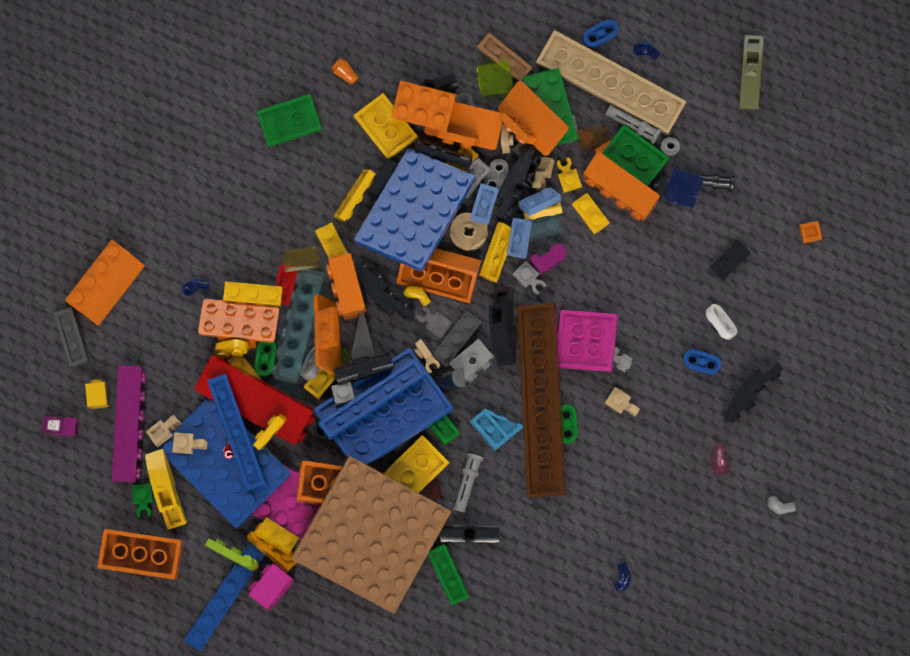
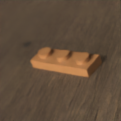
[477,33,532,81]

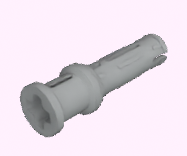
[605,105,662,145]
[453,453,484,513]

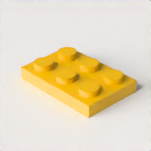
[353,93,418,159]
[383,435,449,493]

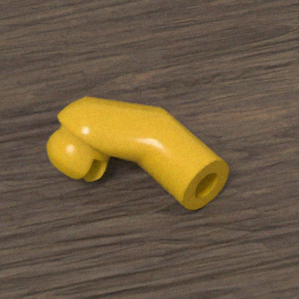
[404,285,431,307]

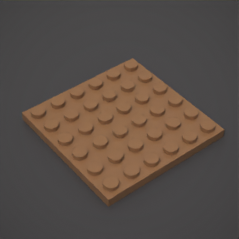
[291,455,451,614]

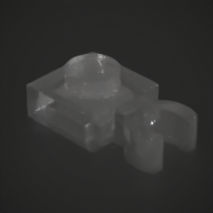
[416,307,452,338]

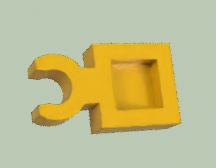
[557,157,582,193]

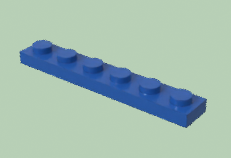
[318,360,425,440]
[207,374,265,491]
[184,543,265,652]

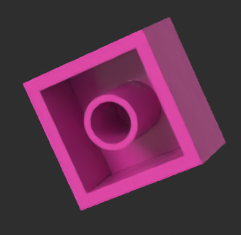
[249,564,294,611]

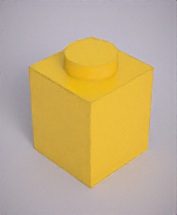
[85,379,110,409]

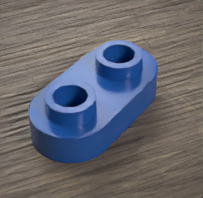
[583,19,619,48]
[683,350,721,375]

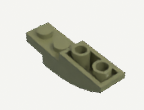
[739,35,764,110]

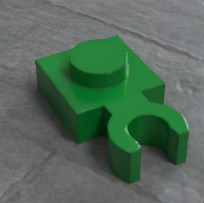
[131,483,153,518]

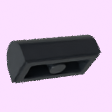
[368,158,398,199]
[433,368,466,393]

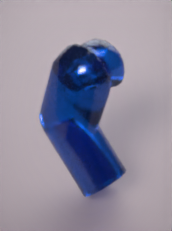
[633,43,661,61]
[182,278,210,296]
[614,562,632,592]

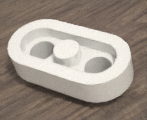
[706,304,737,340]

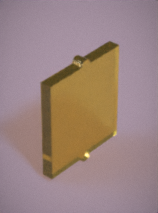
[282,247,320,272]

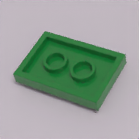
[256,94,322,148]
[602,125,669,186]

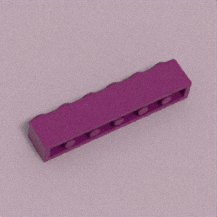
[112,366,147,483]

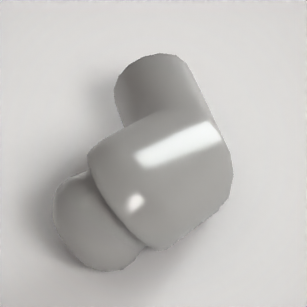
[767,496,796,515]

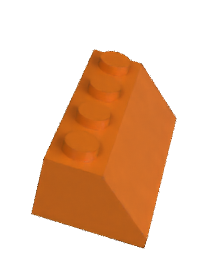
[583,151,660,221]
[65,240,145,326]
[397,248,481,304]

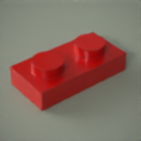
[275,265,299,307]

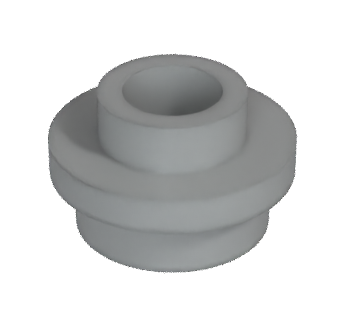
[661,137,680,156]

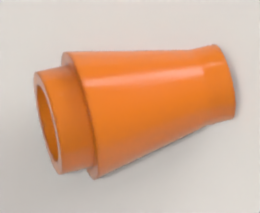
[331,58,359,85]

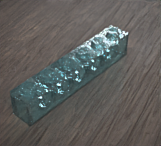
[272,268,326,386]

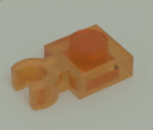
[577,127,611,150]

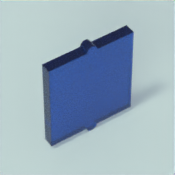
[663,167,704,209]

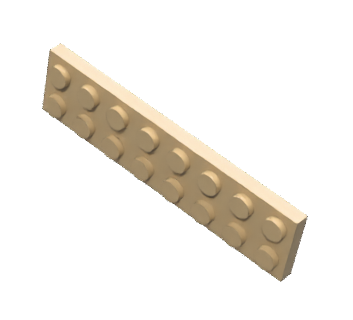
[536,30,687,135]

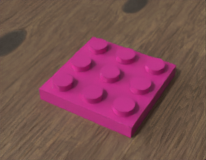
[558,310,619,372]
[252,466,321,541]

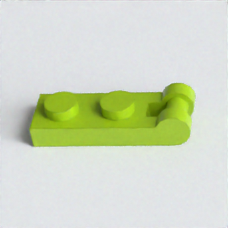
[205,539,259,571]

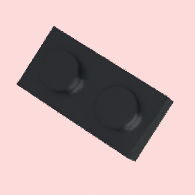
[710,240,751,280]

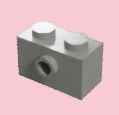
[449,339,494,383]

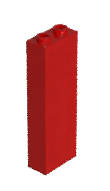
[194,354,316,445]

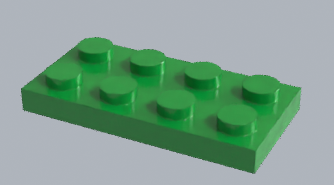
[522,68,578,146]

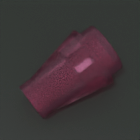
[711,445,730,475]

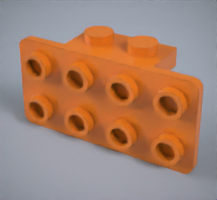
[498,81,569,156]
[424,102,503,150]
[313,294,341,375]
[198,299,279,350]

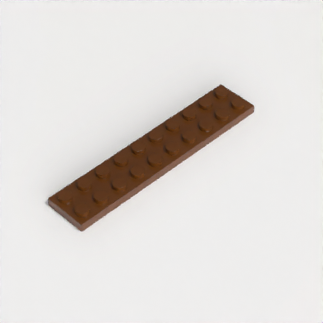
[518,303,566,498]

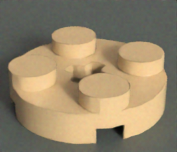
[450,213,488,251]

